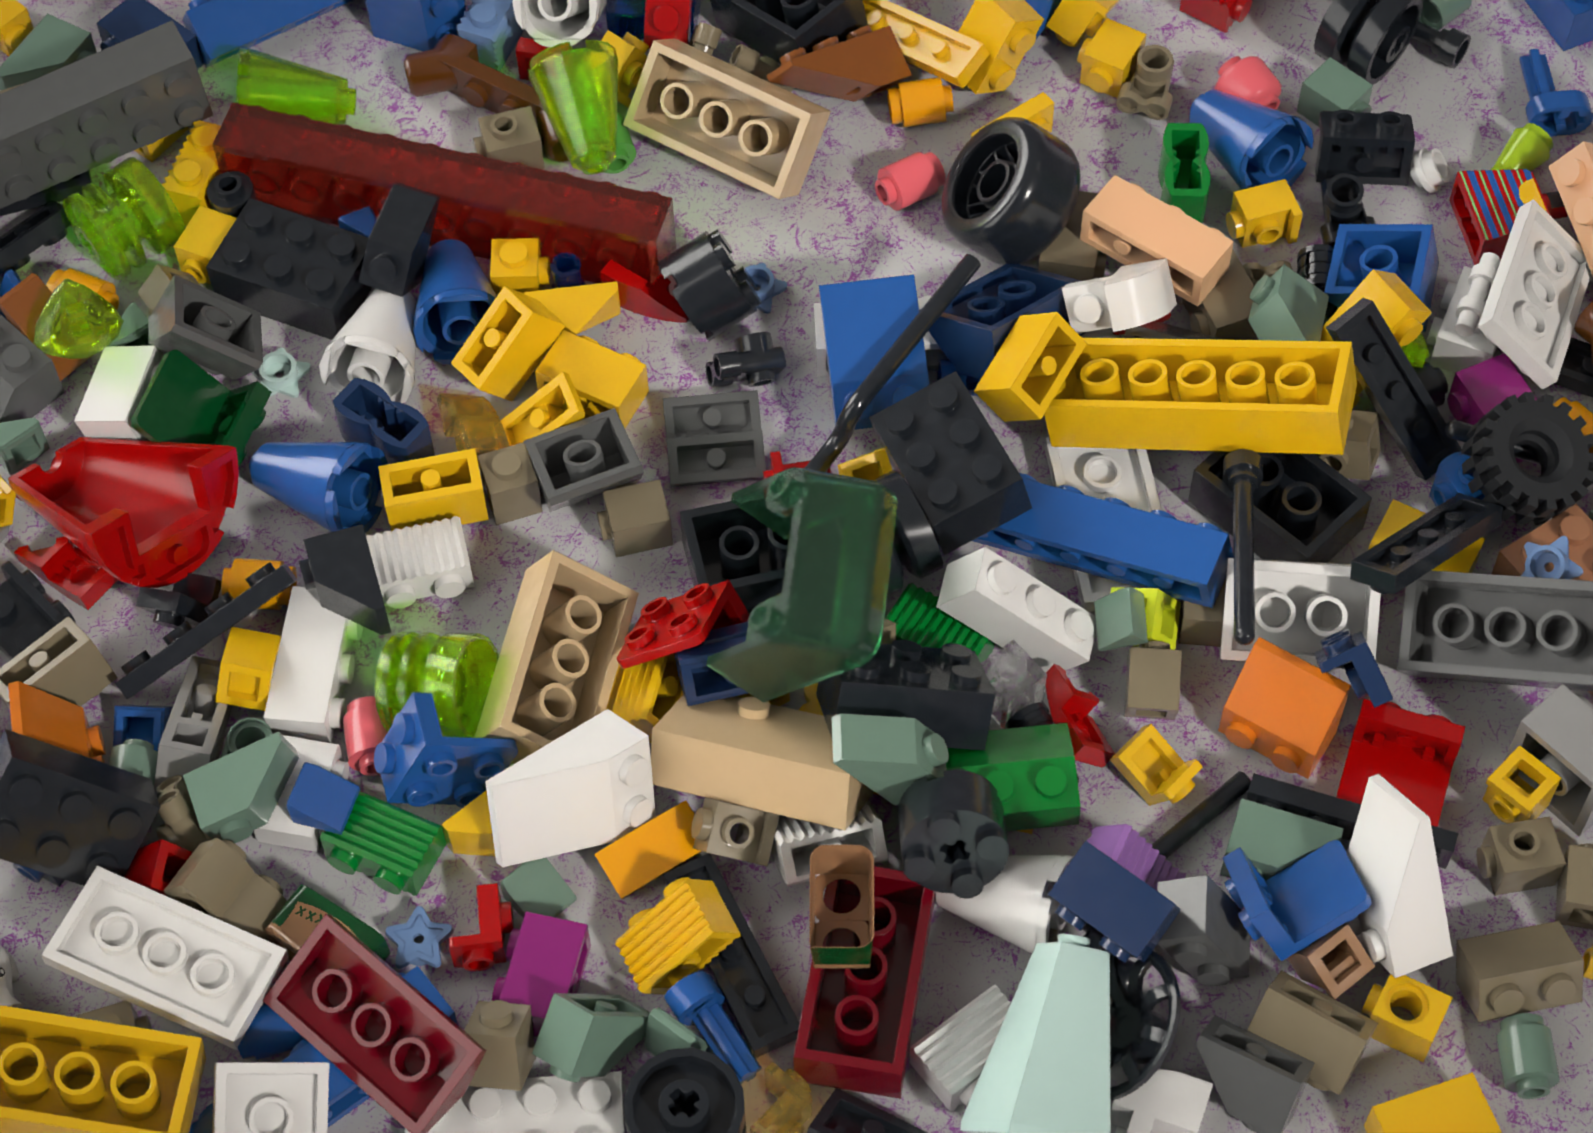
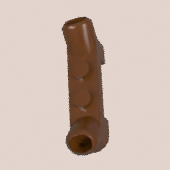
[403,34,590,162]

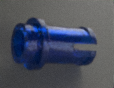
[550,253,586,289]

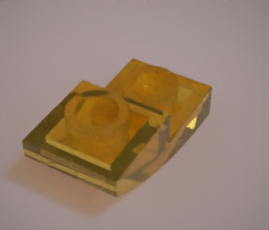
[437,393,509,465]

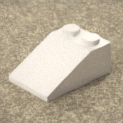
[1220,558,1381,669]
[485,709,656,867]
[1346,774,1453,978]

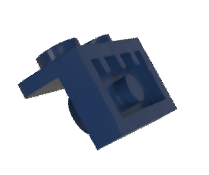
[1315,629,1394,708]

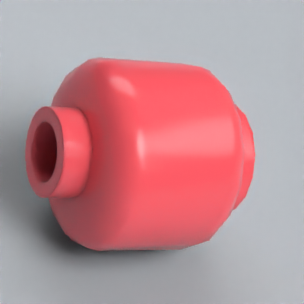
[1215,56,1282,109]

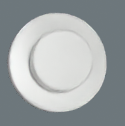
[1410,148,1450,193]

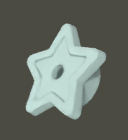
[252,348,310,398]

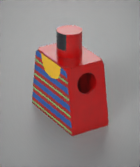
[1449,169,1568,265]

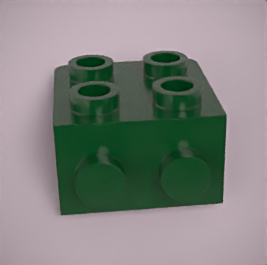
[131,350,272,466]

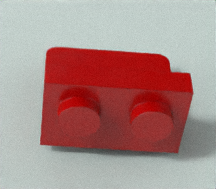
[616,580,753,669]
[1336,698,1466,827]

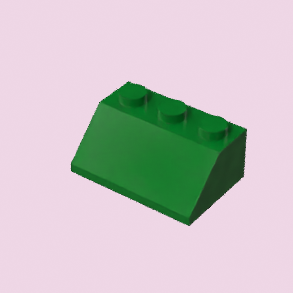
[946,723,1081,831]

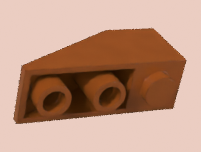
[766,25,912,102]

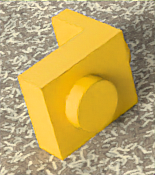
[1110,724,1203,806]

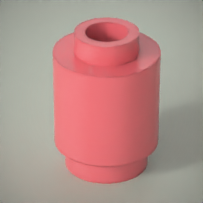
[875,152,945,211]
[343,696,394,776]

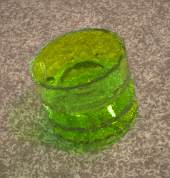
[63,157,185,281]
[374,632,499,738]

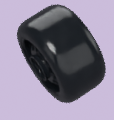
[942,117,1081,265]

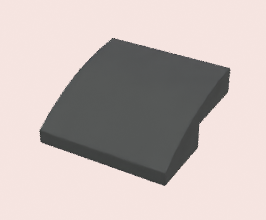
[663,390,766,487]

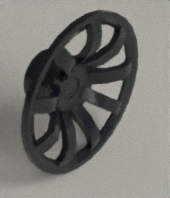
[1102,948,1181,1101]

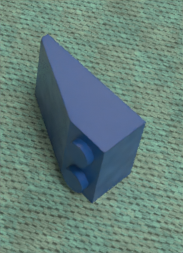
[819,274,929,430]

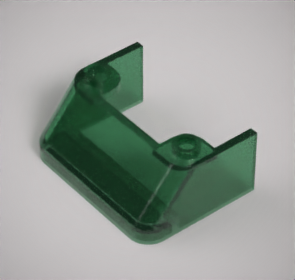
[706,467,898,702]

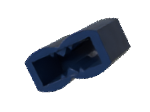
[333,378,435,464]

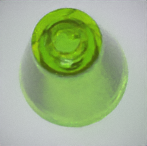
[528,40,619,175]
[235,48,356,139]

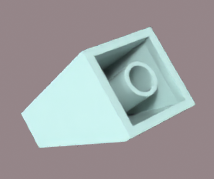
[960,934,1111,1133]

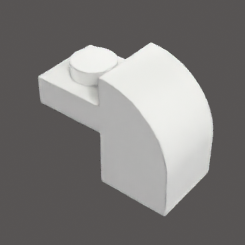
[1062,258,1177,333]
[1110,1070,1213,1133]

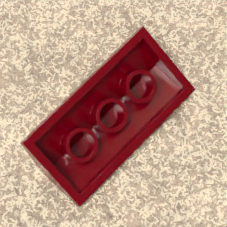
[262,914,486,1133]

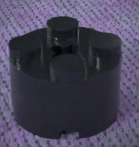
[658,229,761,341]
[898,769,1009,899]

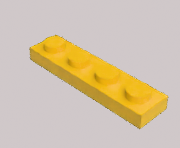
[863,0,990,88]

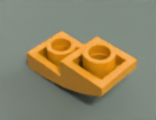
[594,800,703,899]

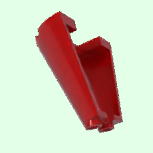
[8,437,239,588]

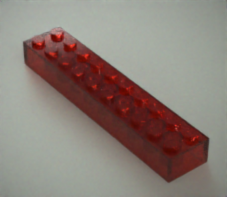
[212,102,677,284]

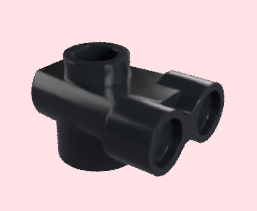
[1320,173,1376,248]
[705,332,786,388]

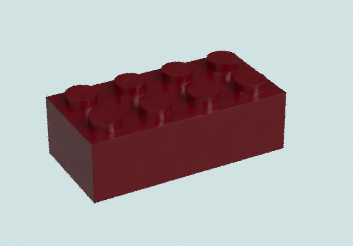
[793,866,935,1099]

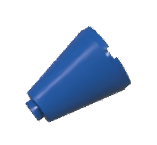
[1189,89,1314,190]
[413,239,497,365]
[249,442,388,533]

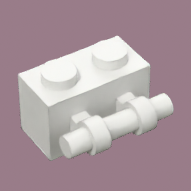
[1426,252,1500,372]

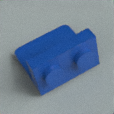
[374,692,518,808]
[1222,840,1372,961]

